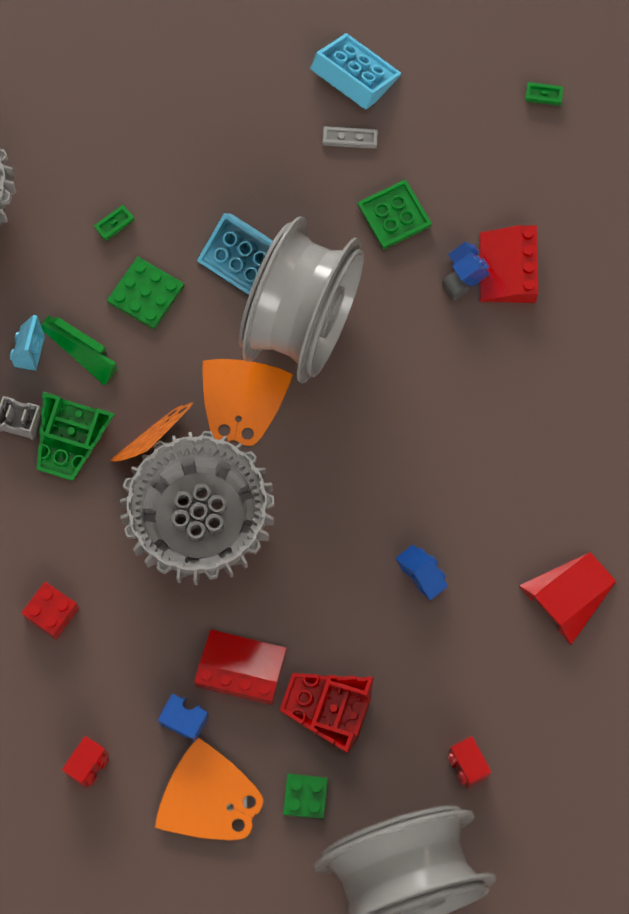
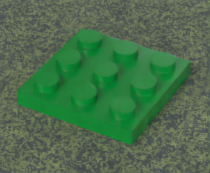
[357,179,432,250]
[107,256,185,330]

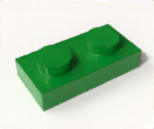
[525,82,564,106]
[94,205,135,241]

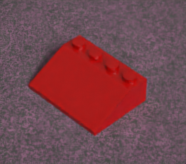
[480,225,538,303]
[194,629,287,705]

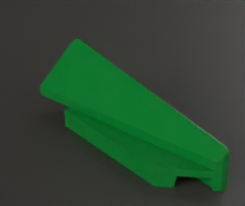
[41,315,118,385]

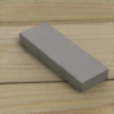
[323,126,378,149]

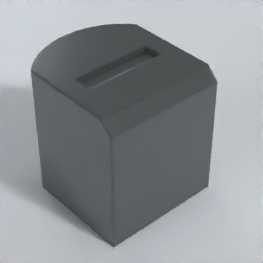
[442,271,469,301]

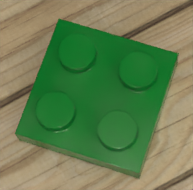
[283,774,328,819]

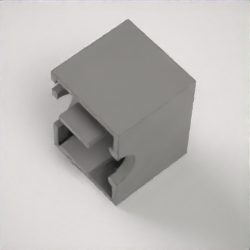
[0,396,41,441]

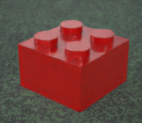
[21,582,79,640]
[62,736,109,789]
[447,736,492,789]

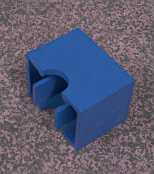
[158,694,209,743]

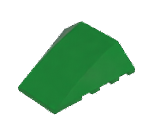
[37,392,115,481]

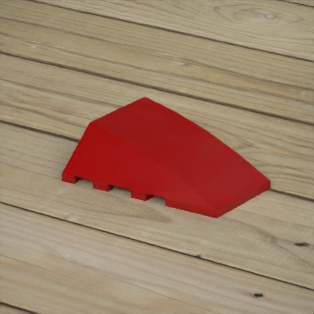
[519,552,616,645]
[279,673,374,753]

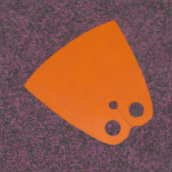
[202,359,293,446]
[110,402,193,462]
[155,738,263,840]

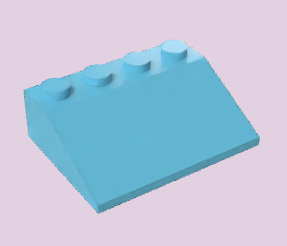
[310,33,402,109]
[197,213,273,295]

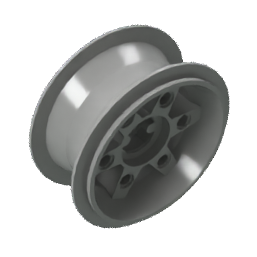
[239,216,364,384]
[313,806,497,914]

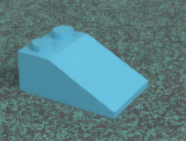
[10,315,45,371]

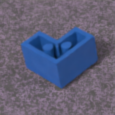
[448,241,490,287]
[395,545,448,600]

